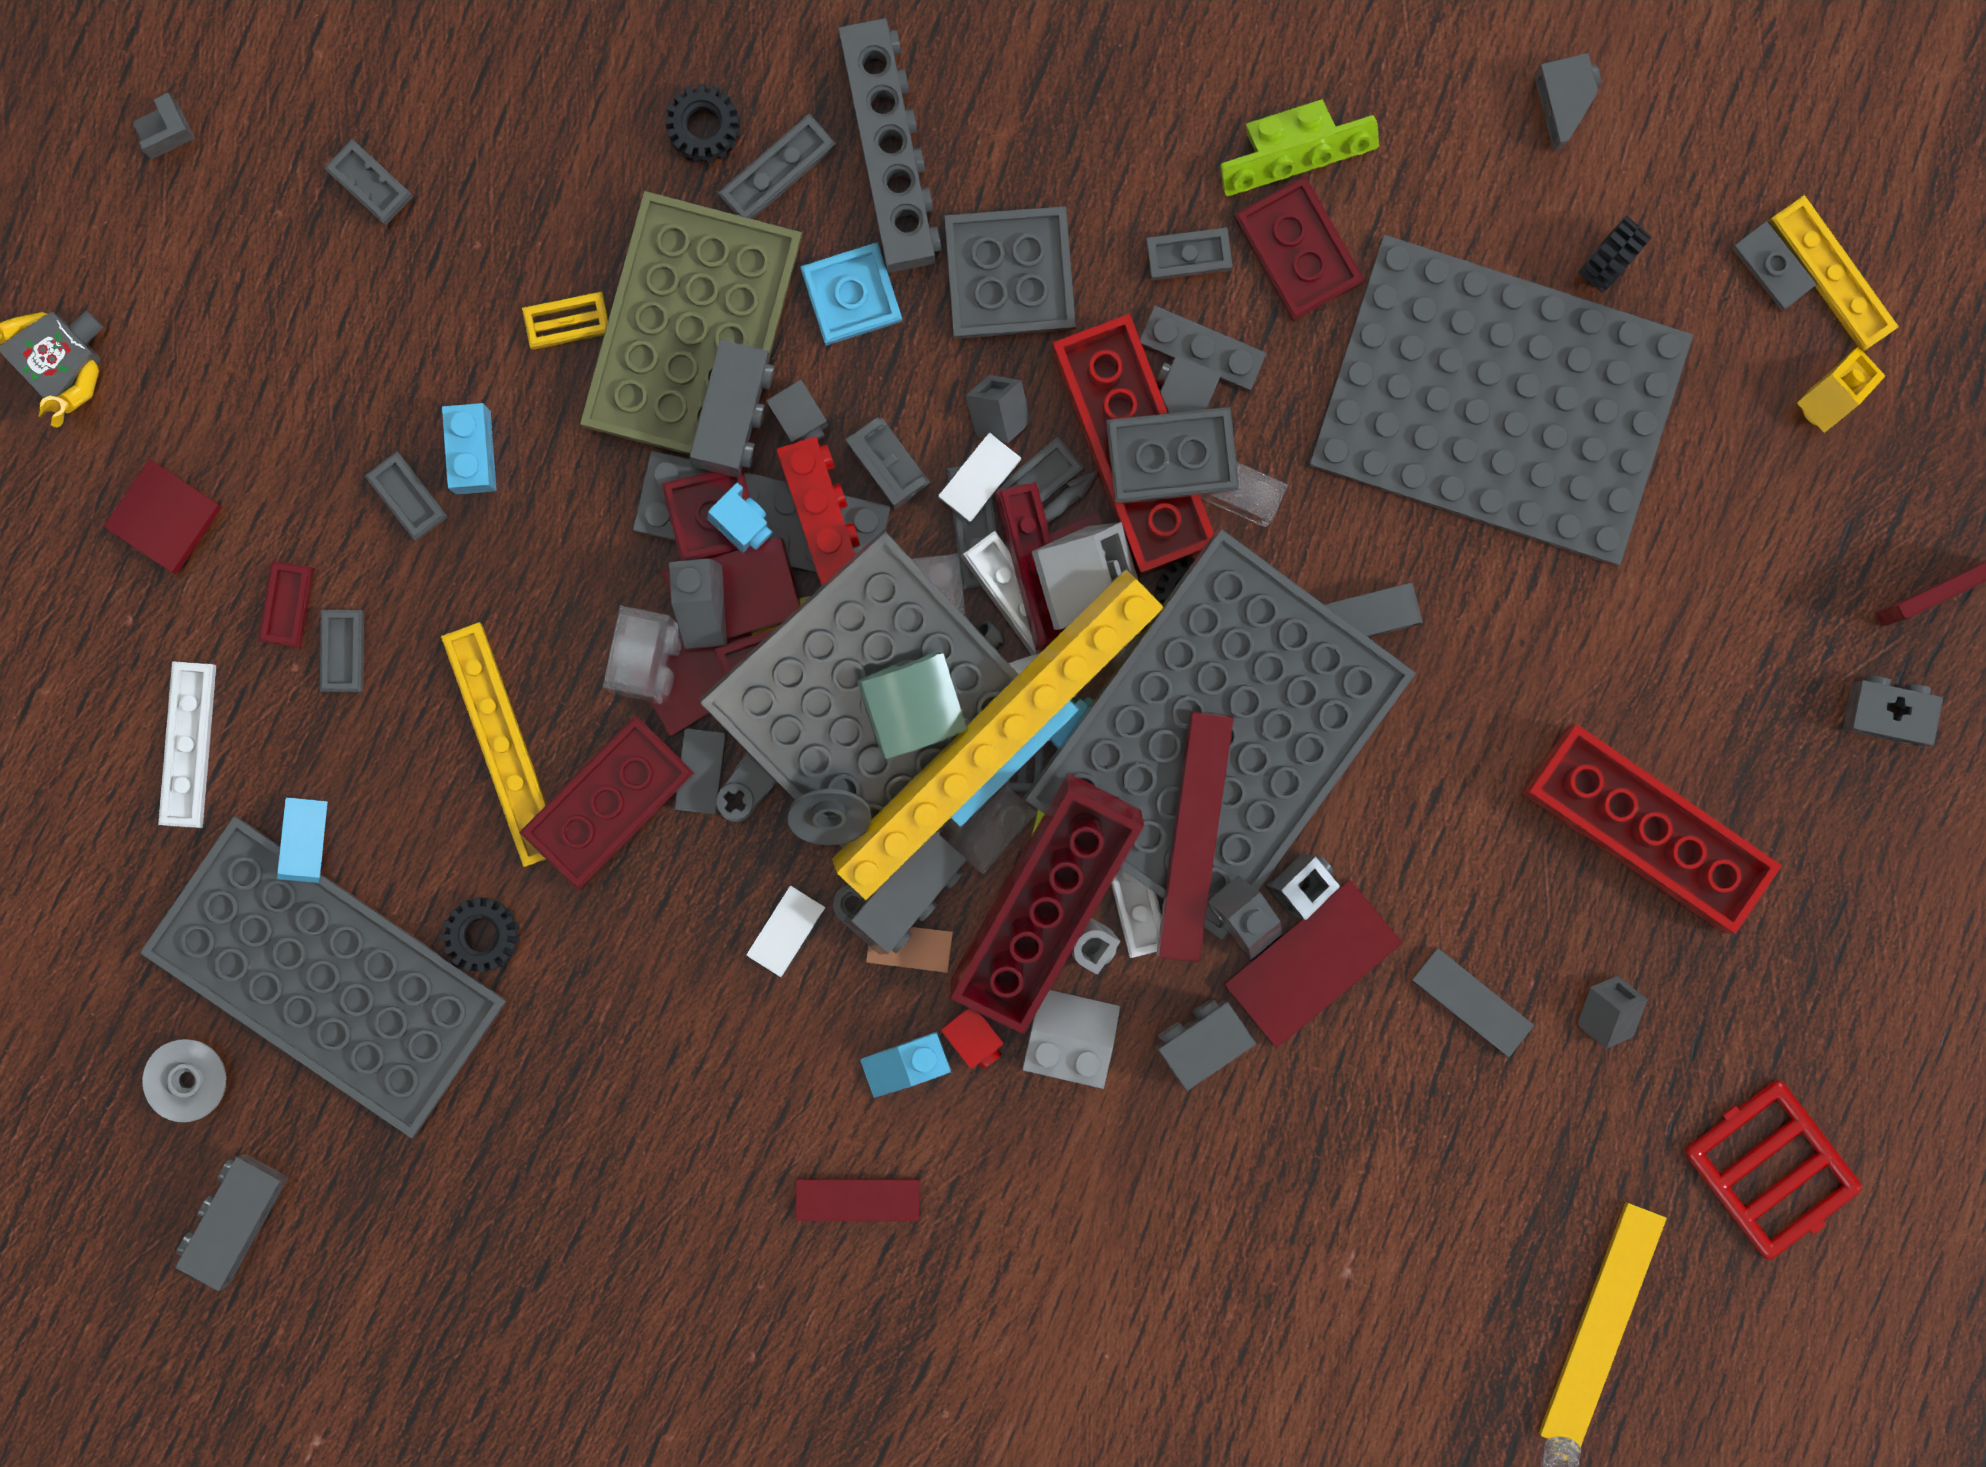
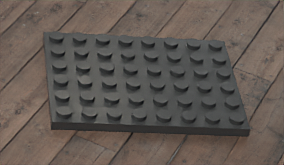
[1308,234,1693,567]
[1023,528,1416,939]

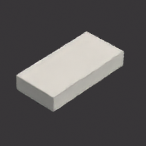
[938,433,1021,523]
[747,886,826,977]

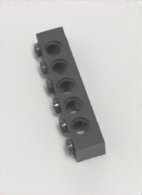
[838,18,941,273]

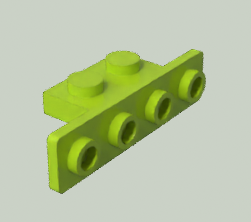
[1220,99,1379,196]

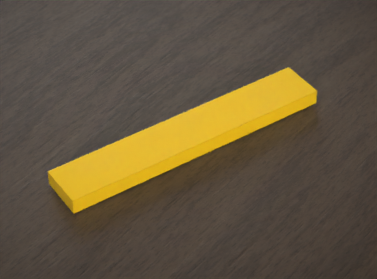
[441,622,547,867]
[1538,1202,1667,1451]

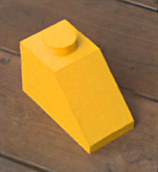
[1797,346,1885,433]

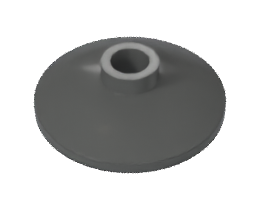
[788,789,871,845]

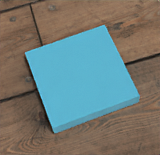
[800,242,903,346]

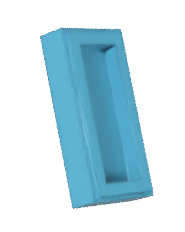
[277,797,328,883]

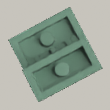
[858,651,967,759]

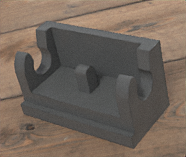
[845,417,931,510]

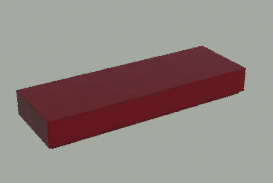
[796,1178,920,1221]

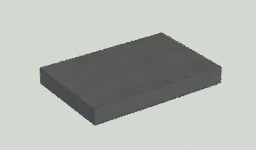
[1106,407,1239,504]

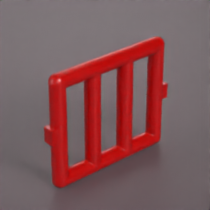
[1685,1080,1862,1260]

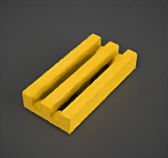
[522,292,608,350]

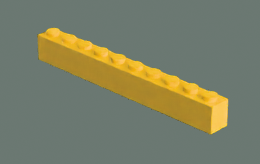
[832,569,1164,900]

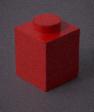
[941,1007,1004,1070]

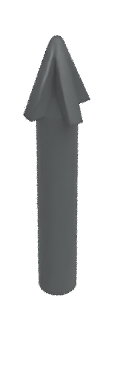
[1004,470,1098,549]

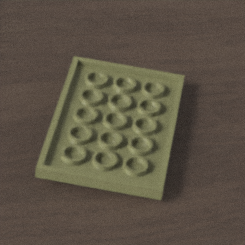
[580,191,802,455]

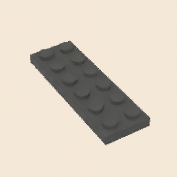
[633,451,891,574]

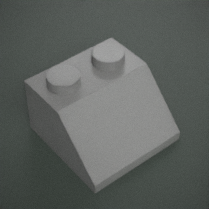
[1022,990,1120,1089]

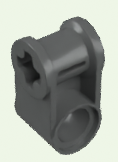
[716,752,778,822]

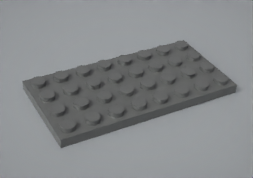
[140,816,508,1138]

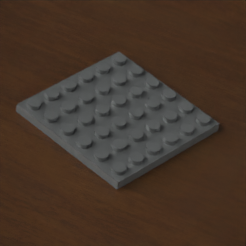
[699,529,1019,848]

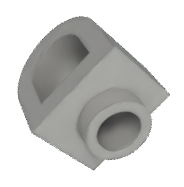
[1071,918,1121,975]

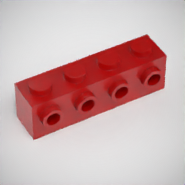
[777,436,860,586]

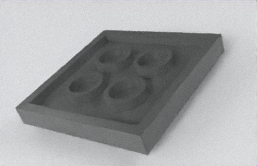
[944,206,1076,339]

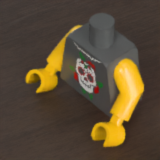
[0,310,104,427]

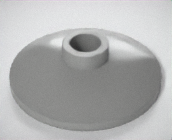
[142,1039,226,1122]

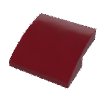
[104,459,222,574]

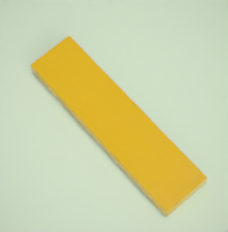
[1769,195,1899,352]

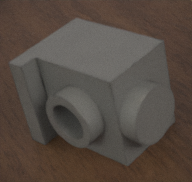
[1264,853,1340,920]

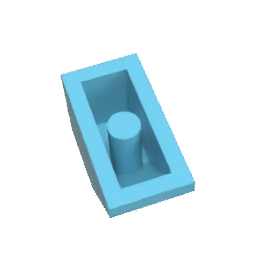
[860,1031,951,1098]

